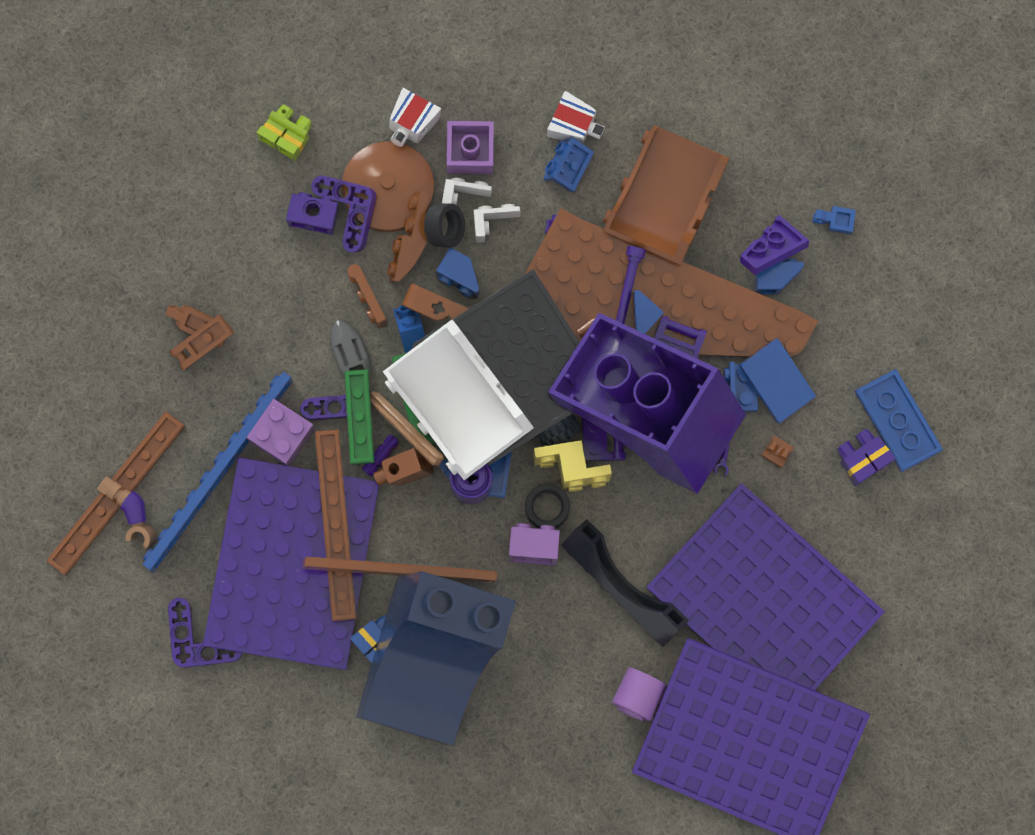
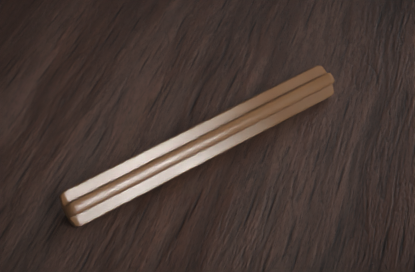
[370,391,444,466]

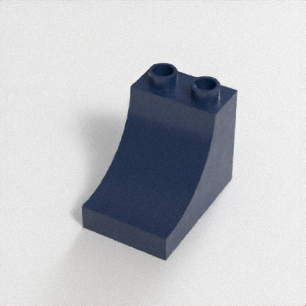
[356,571,516,745]

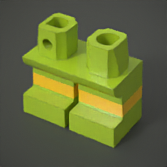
[256,104,312,161]

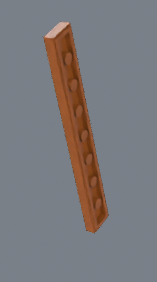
[46,412,185,576]
[315,429,356,622]
[302,556,497,583]

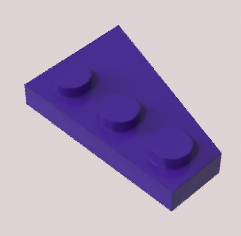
[740,215,809,275]

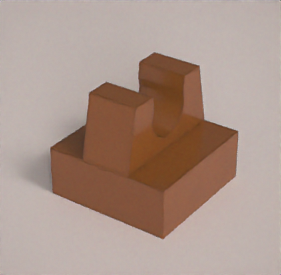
[761,436,794,468]

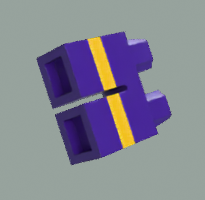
[837,429,896,487]

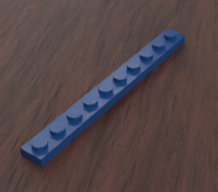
[142,372,293,573]

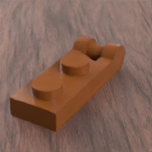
[347,264,387,328]
[169,314,234,371]

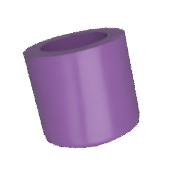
[612,667,667,722]

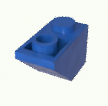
[436,248,479,298]
[755,259,804,295]
[393,306,425,353]

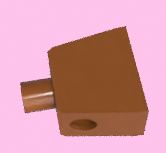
[374,448,434,486]

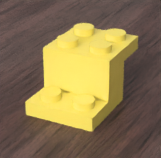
[533,441,612,492]

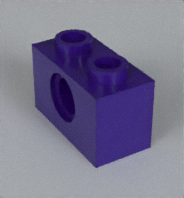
[286,192,339,235]

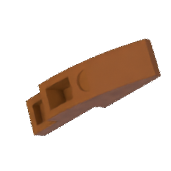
[387,191,430,282]

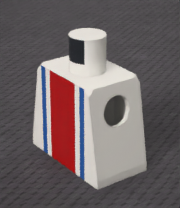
[389,88,441,147]
[547,91,605,144]

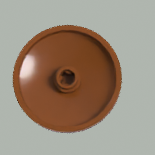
[342,141,434,232]

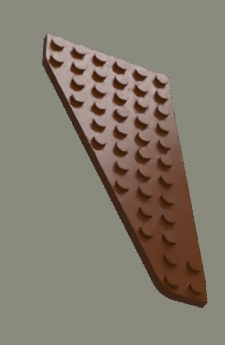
[525,208,818,357]

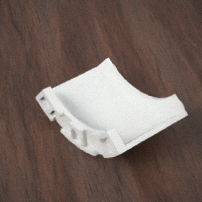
[383,320,534,480]

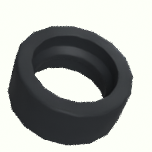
[424,203,465,248]
[525,483,570,529]

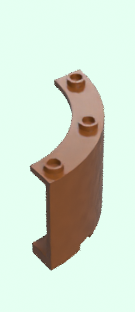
[603,125,730,265]

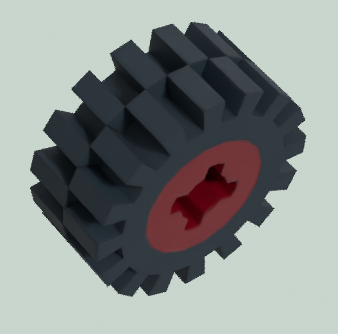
[537,413,580,447]

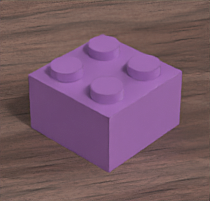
[447,121,494,174]
[247,399,315,466]
[509,523,560,565]

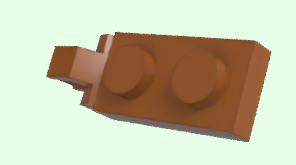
[165,305,231,348]

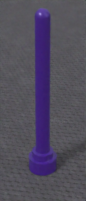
[616,246,646,325]

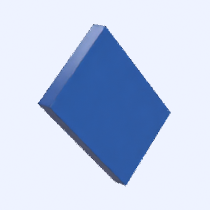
[738,338,816,423]

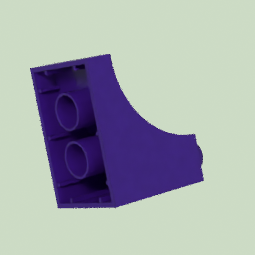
[548,313,746,494]

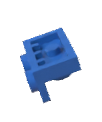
[543,138,594,192]
[724,362,758,412]

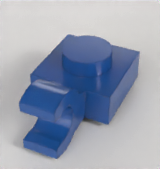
[812,206,856,234]

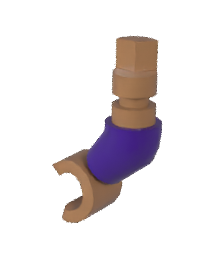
[97,476,156,549]

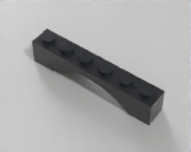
[561,519,689,647]

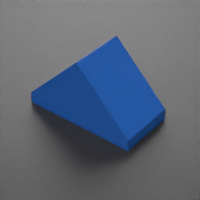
[633,290,664,334]

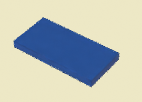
[854,369,943,473]

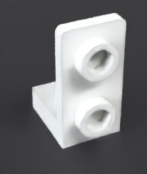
[442,178,492,205]
[474,204,520,243]

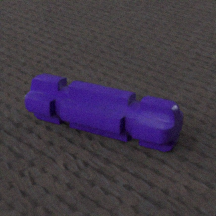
[362,434,399,476]

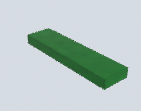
[344,369,374,465]

